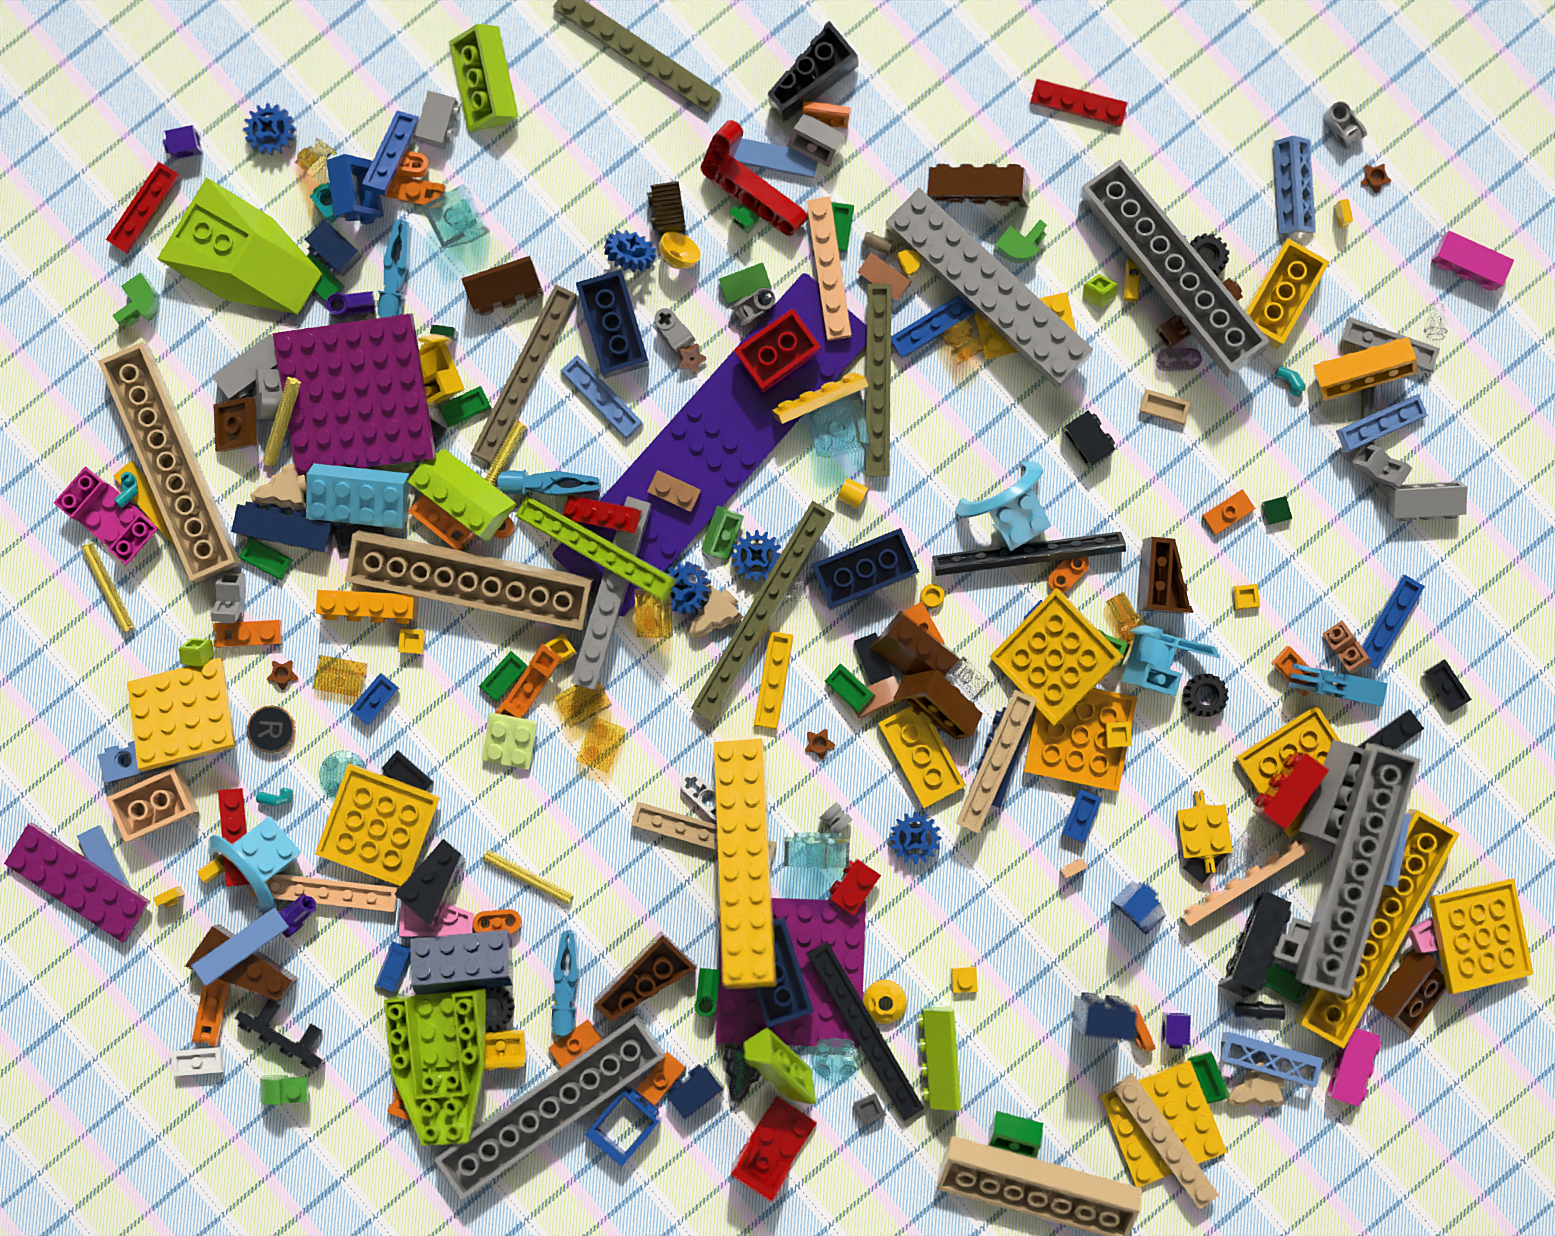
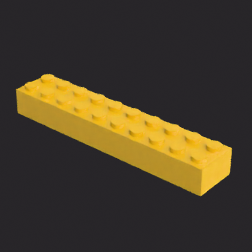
[714,738,776,989]
[1294,809,1460,1048]

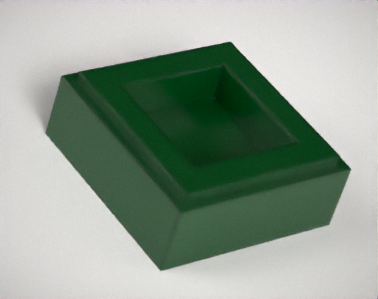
[430,324,458,341]
[1262,496,1293,525]

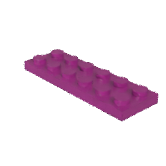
[4,822,151,943]

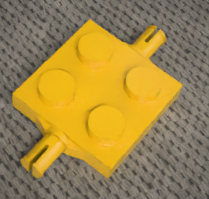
[1177,790,1233,873]

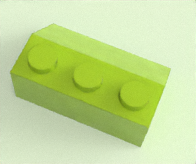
[744,1028,817,1105]

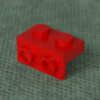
[828,858,882,915]

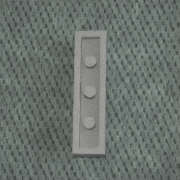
[1340,317,1440,372]

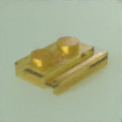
[294,138,337,178]
[634,588,673,639]
[313,655,368,697]
[553,681,613,728]
[575,716,626,773]

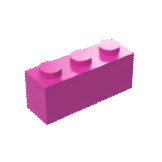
[1431,230,1515,291]
[1326,1027,1381,1106]

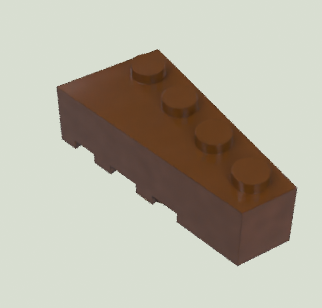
[927,164,1031,208]
[184,924,298,1001]
[593,930,698,1022]

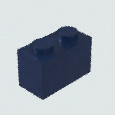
[304,219,363,277]
[667,1063,724,1120]

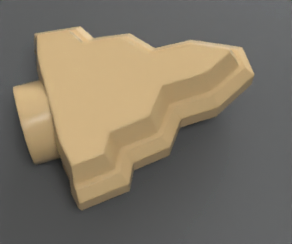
[250,463,307,511]
[689,584,744,639]
[1227,1059,1286,1108]

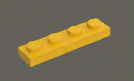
[772,372,868,424]

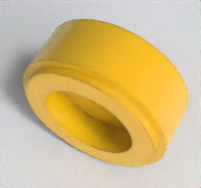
[920,584,945,608]

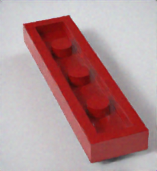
[1029,78,1128,127]
[105,161,181,255]
[563,495,642,534]
[218,788,250,888]

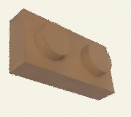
[647,470,701,512]

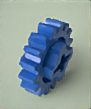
[243,103,297,156]
[604,230,656,273]
[731,530,781,582]
[664,561,712,615]
[889,811,942,864]

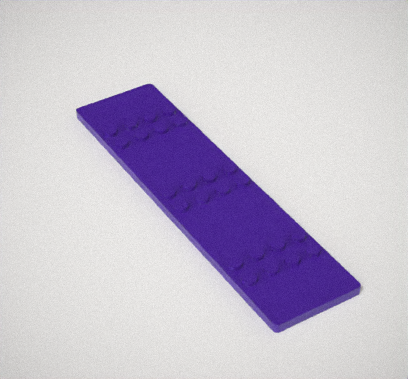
[552,273,867,617]

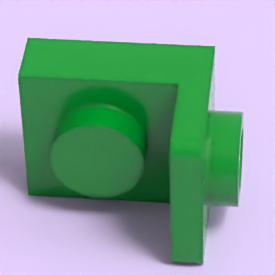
[729,203,761,233]

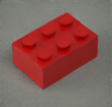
[734,308,821,393]
[1252,752,1329,829]

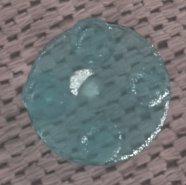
[319,750,367,797]
[811,1038,860,1081]

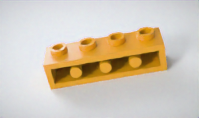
[1313,337,1418,401]
[316,590,418,624]

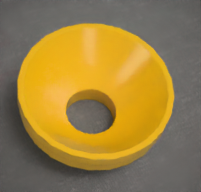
[659,231,701,269]
[863,980,907,1024]

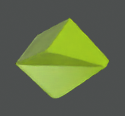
[1083,274,1118,308]
[178,638,214,667]

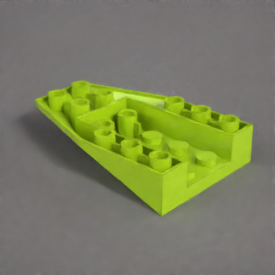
[157,177,323,315]
[384,988,486,1146]

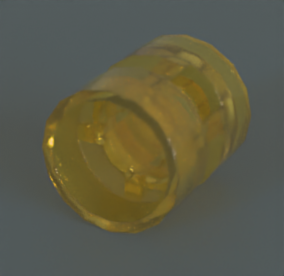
[940,319,984,364]

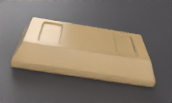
[1138,389,1191,425]

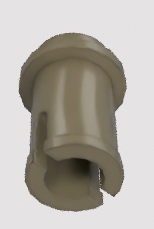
[861,231,893,255]

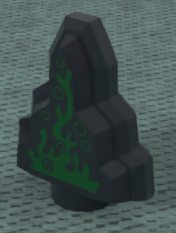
[723,1042,761,1103]

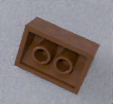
[461,255,544,316]
[870,610,960,677]
[1371,948,1447,1036]

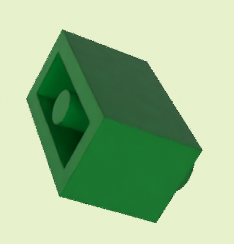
[988,1111,1044,1159]

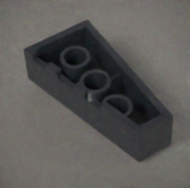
[767,20,859,122]

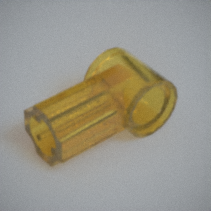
[1105,591,1146,643]

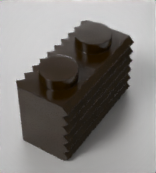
[647,181,686,236]

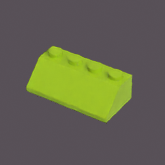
[449,24,519,132]
[408,449,517,542]
[918,1006,962,1111]

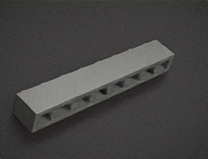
[571,496,652,690]

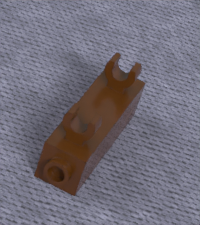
[1156,277,1243,350]

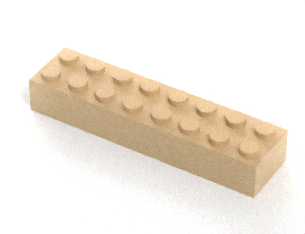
[936,1136,1142,1236]

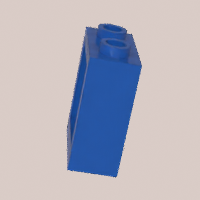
[326,154,384,225]
[585,1086,661,1167]

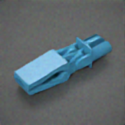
[377,220,411,318]
[497,469,601,497]
[1288,664,1388,707]
[551,930,579,1036]

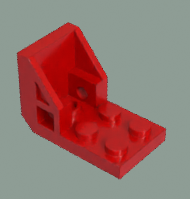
[730,1095,817,1202]

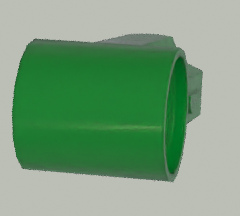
[695,968,721,1017]

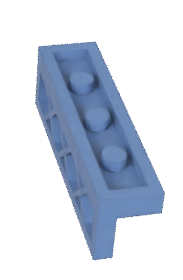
[1274,135,1316,235]
[1221,1032,1323,1088]

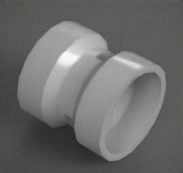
[819,802,853,835]

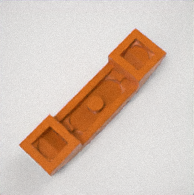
[495,644,562,718]

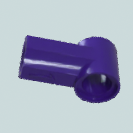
[326,291,376,319]
[279,894,317,939]

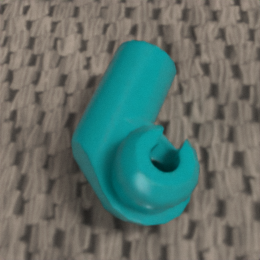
[1275,366,1306,397]
[113,472,138,509]
[256,788,293,807]

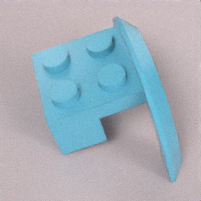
[955,461,1052,551]
[1122,625,1220,697]
[208,816,301,913]

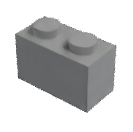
[415,90,461,149]
[787,113,846,167]

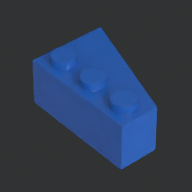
[1112,881,1166,935]

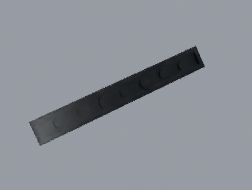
[932,532,1126,576]
[805,941,924,1121]

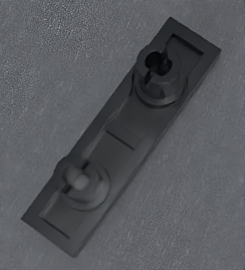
[234,998,325,1071]

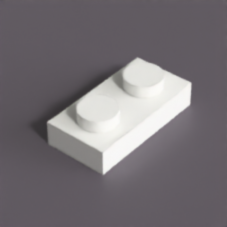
[171,1046,224,1076]

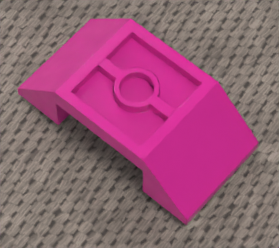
[53,466,159,565]

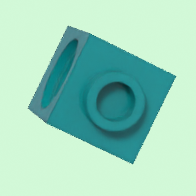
[310,182,340,224]

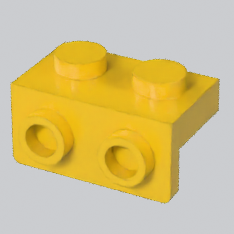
[484,1030,527,1071]

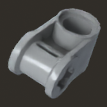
[1324,101,1367,150]
[730,288,776,327]
[654,308,696,355]

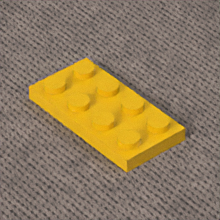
[974,292,1077,360]
[878,706,966,808]

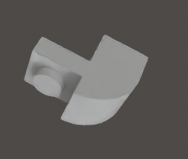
[252,369,285,421]
[1351,443,1413,488]
[211,572,246,624]
[1274,917,1312,968]

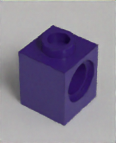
[163,125,203,160]
[1162,1012,1191,1049]

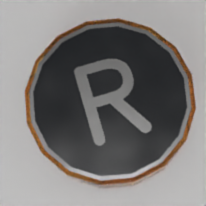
[247,705,296,753]

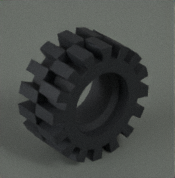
[1190,233,1230,275]
[1182,673,1229,717]
[483,987,515,1031]

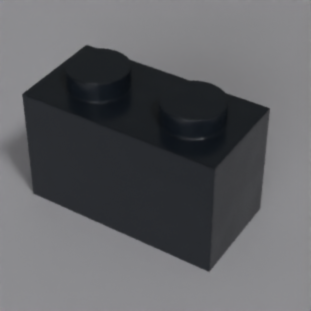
[1062,410,1116,468]

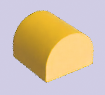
[896,249,920,278]
[836,477,869,510]
[544,632,577,666]

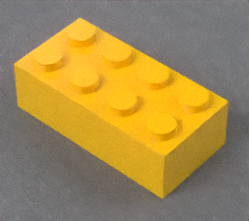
[1244,238,1330,349]

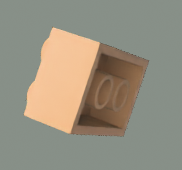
[106,768,200,842]

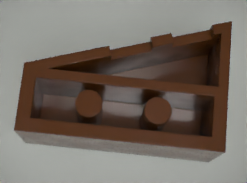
[1138,537,1193,615]
[893,669,983,739]

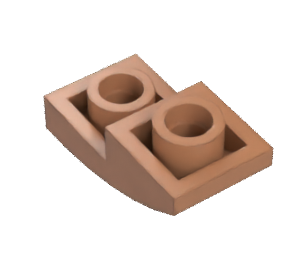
[858,252,913,301]
[1322,620,1372,675]
[854,676,900,719]

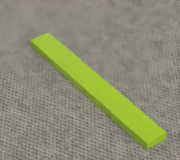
[516,495,677,601]

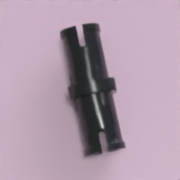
[1234,1001,1286,1021]

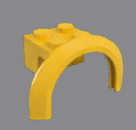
[418,334,465,408]

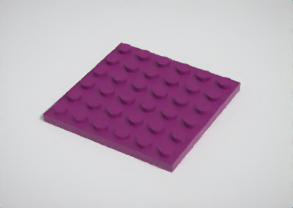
[272,313,436,476]
[716,898,866,1048]

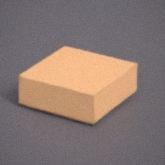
[1060,858,1088,878]

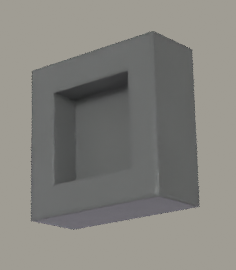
[853,1092,886,1126]

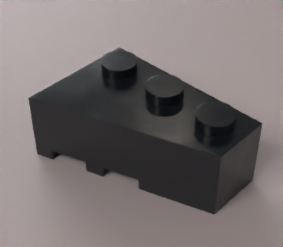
[394,838,465,929]

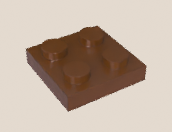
[213,397,257,452]

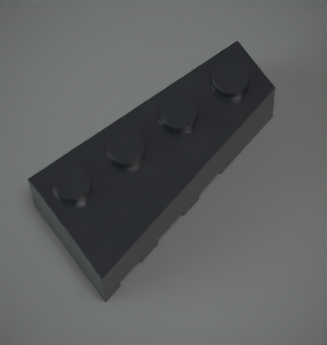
[1218,890,1292,998]

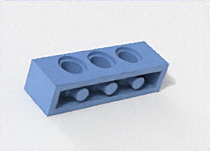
[98,741,205,783]

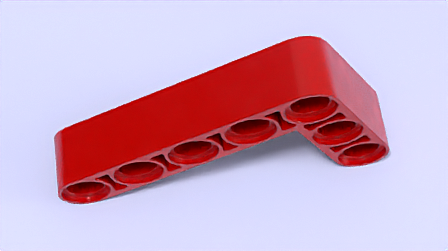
[700,120,807,236]

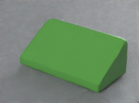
[719,262,772,304]
[701,506,744,560]

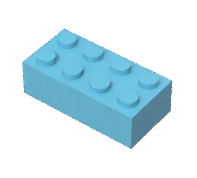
[306,464,409,529]

